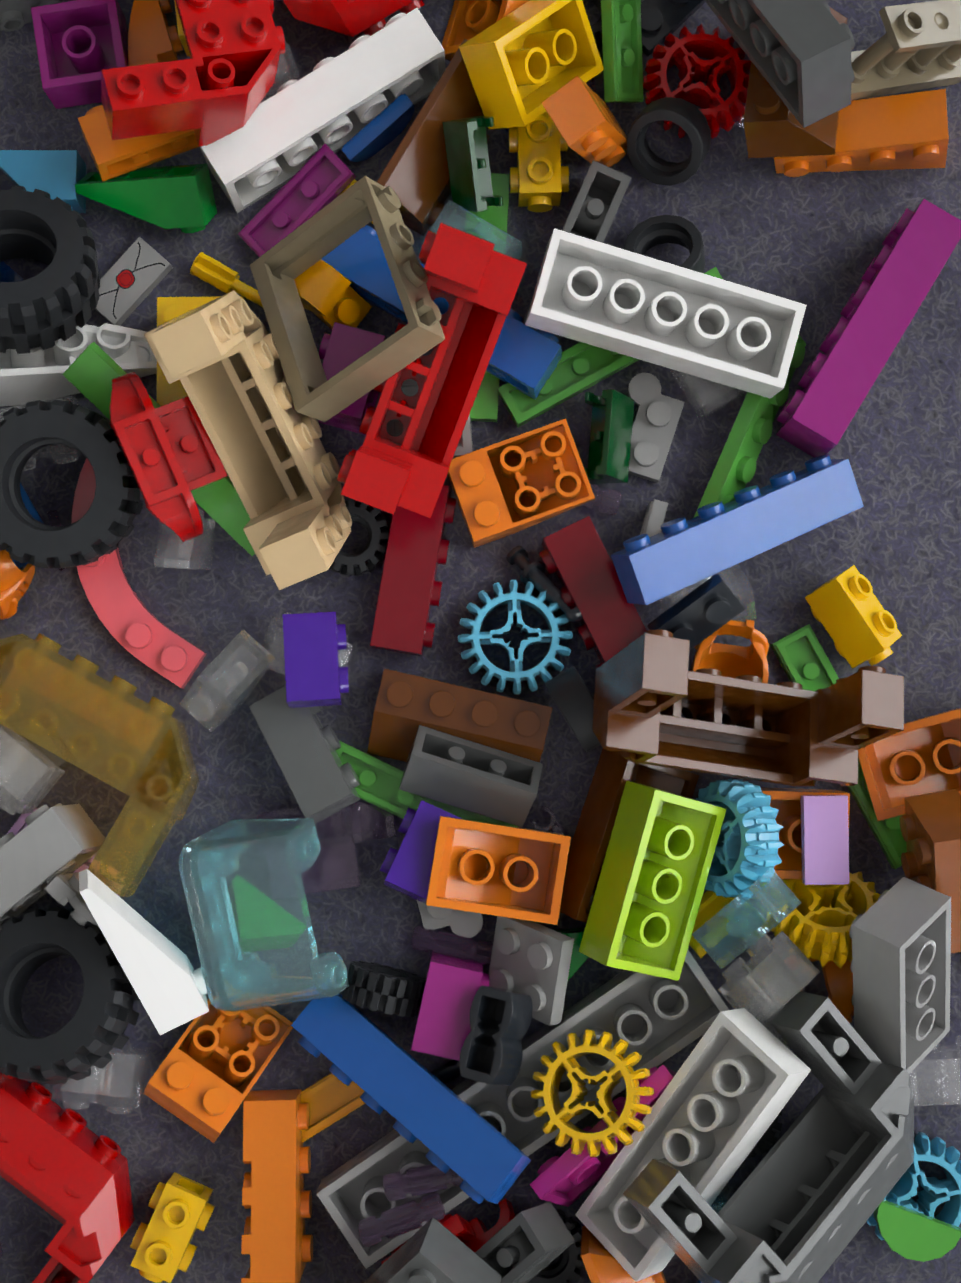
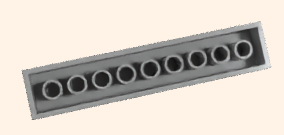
[316,950,729,1269]

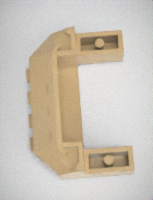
[144,291,352,590]

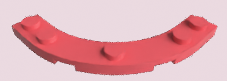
[72,458,207,689]

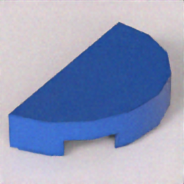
[341,93,414,162]

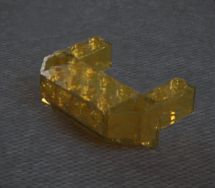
[0,633,200,897]

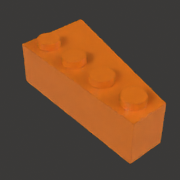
[774,89,949,177]
[241,1089,313,1283]

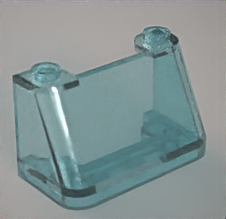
[179,818,349,1011]

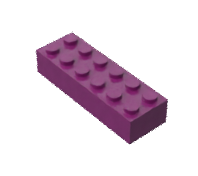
[776,199,961,458]

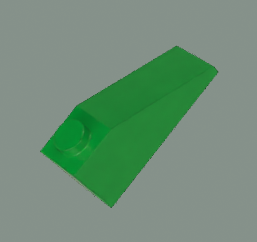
[75,163,217,233]

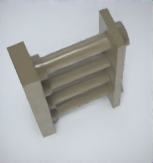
[851,0,961,100]

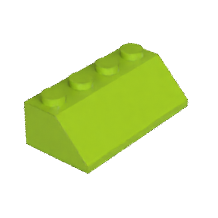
[579,780,726,981]

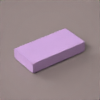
[801,795,849,885]

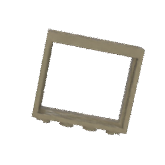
[250,176,446,422]

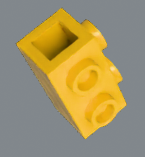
[509,111,569,212]
[805,565,902,669]
[130,1172,215,1283]

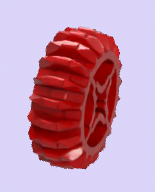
[643,24,751,139]

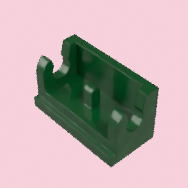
[443,116,503,212]
[584,389,634,484]

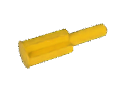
[190,252,263,307]

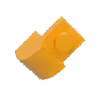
[294,259,372,330]

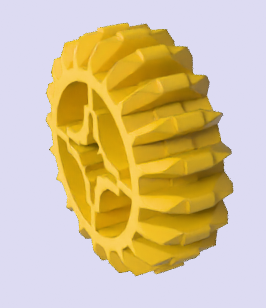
[765,872,881,969]
[531,1030,654,1157]

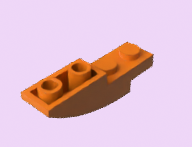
[128,0,183,66]

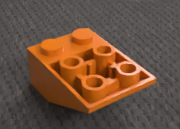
[448,418,595,548]
[143,975,293,1143]

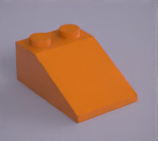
[858,707,961,821]
[426,816,571,925]

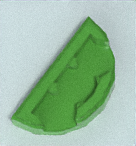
[873,1200,961,1262]

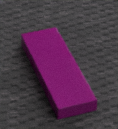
[238,144,357,257]

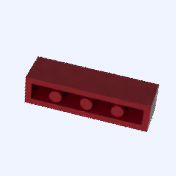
[370,485,457,656]
[538,516,647,669]

